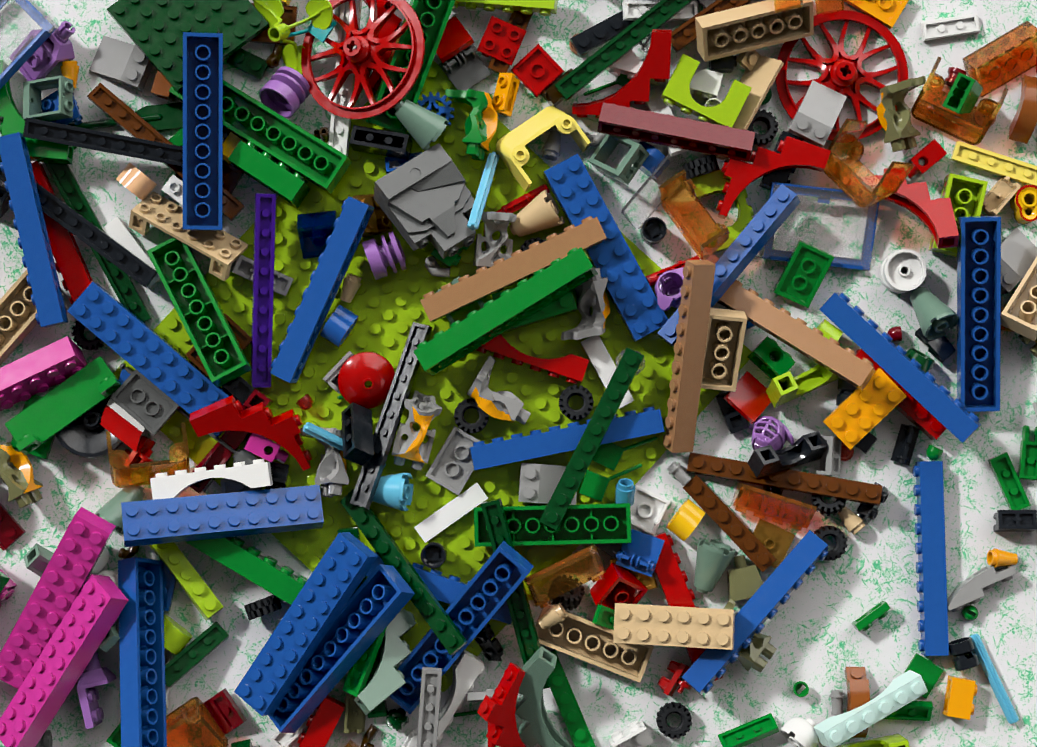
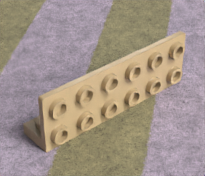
[702,50,784,162]
[129,192,248,281]

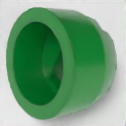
[926,445,943,460]
[961,605,978,621]
[793,681,809,697]

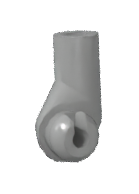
[585,132,606,147]
[425,256,450,277]

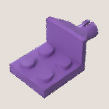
[10,21,76,81]
[77,652,116,729]

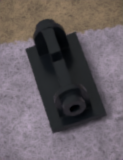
[891,424,920,466]
[856,482,889,523]
[475,624,504,661]

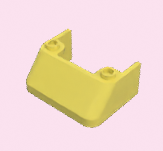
[496,106,591,192]

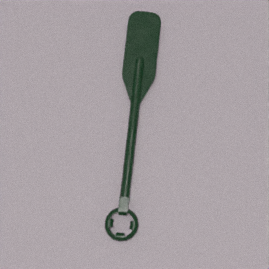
[68,102,183,131]

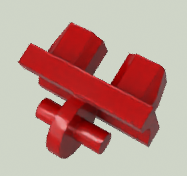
[120,436,156,471]
[657,660,692,697]

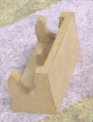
[982,176,1021,216]

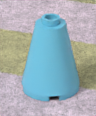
[373,472,413,511]

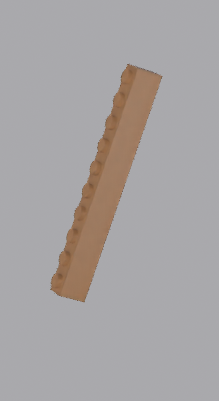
[420,216,607,323]
[663,260,716,453]
[718,280,875,391]

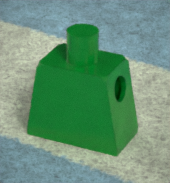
[942,72,983,114]

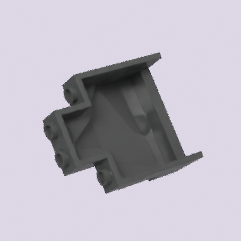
[374,143,476,259]

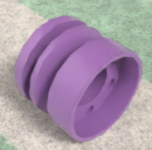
[259,66,310,118]
[362,231,406,280]

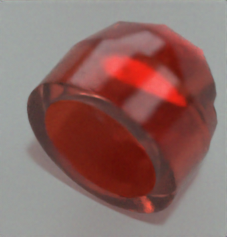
[296,394,313,410]

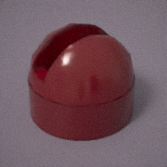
[888,326,902,342]

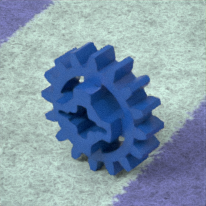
[417,92,454,131]

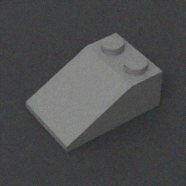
[89,35,153,92]
[787,80,847,147]
[1001,227,1037,294]
[518,463,577,505]

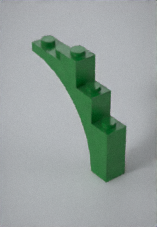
[0,61,74,165]

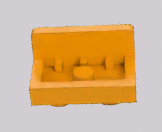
[492,73,520,117]

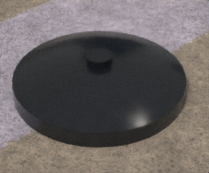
[56,395,123,458]

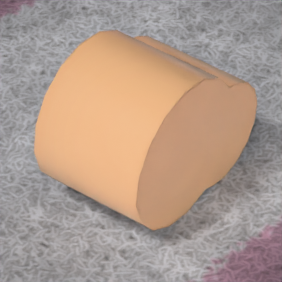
[116,162,157,201]

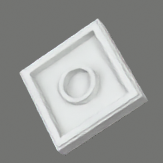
[631,485,671,536]

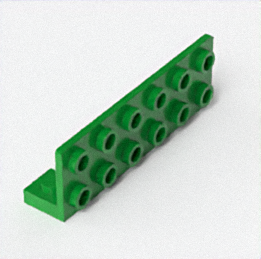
[5,356,121,455]

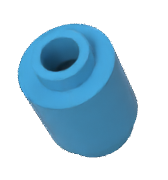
[615,478,635,506]

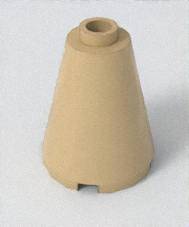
[509,190,564,237]

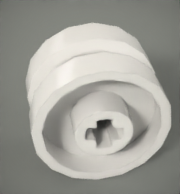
[879,249,927,294]

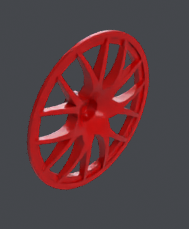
[301,0,425,119]
[775,10,908,142]

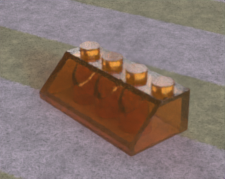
[962,21,1037,97]
[731,483,817,531]

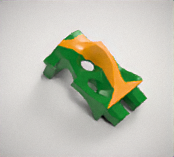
[445,89,498,161]

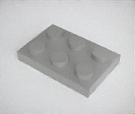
[425,426,480,495]

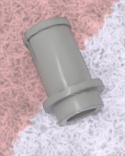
[667,461,691,486]
[829,690,845,715]

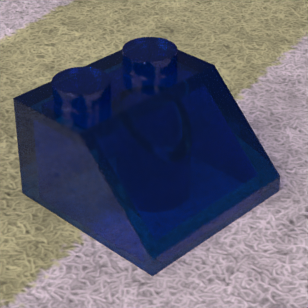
[297,210,337,259]

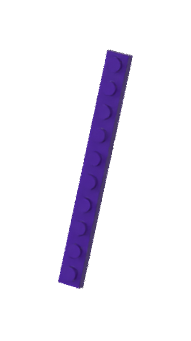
[251,193,276,387]

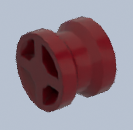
[944,67,967,87]

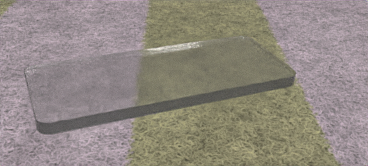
[621,154,688,230]

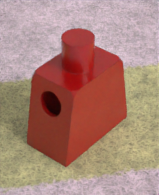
[904,139,947,179]

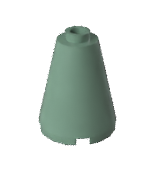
[394,99,449,151]
[909,287,959,340]
[95,482,145,537]
[694,538,736,594]

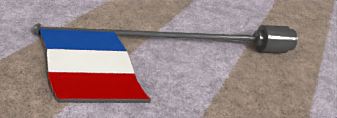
[100,363,259,465]

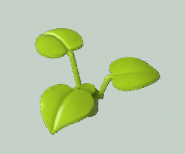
[253,0,333,75]

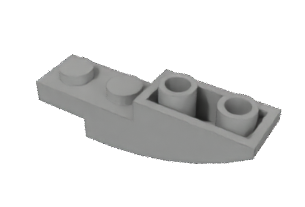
[947,565,1017,612]

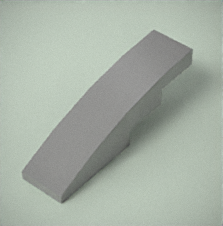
[230,255,293,296]

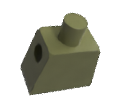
[727,555,763,601]

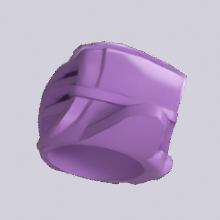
[655,267,684,311]
[749,416,794,450]

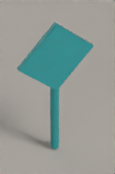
[288,20,337,43]

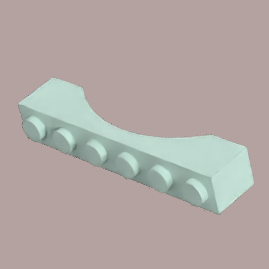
[813,670,928,747]

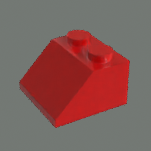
[590,563,648,610]

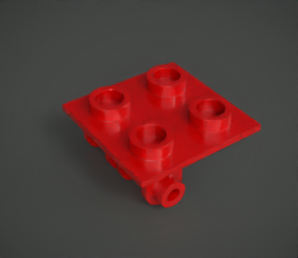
[477,16,526,66]

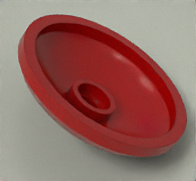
[338,352,395,409]

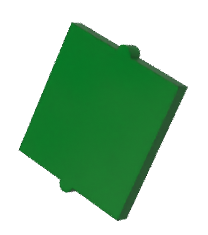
[903,653,944,699]

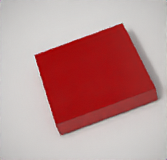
[436,16,474,63]
[511,44,564,98]
[723,371,771,424]

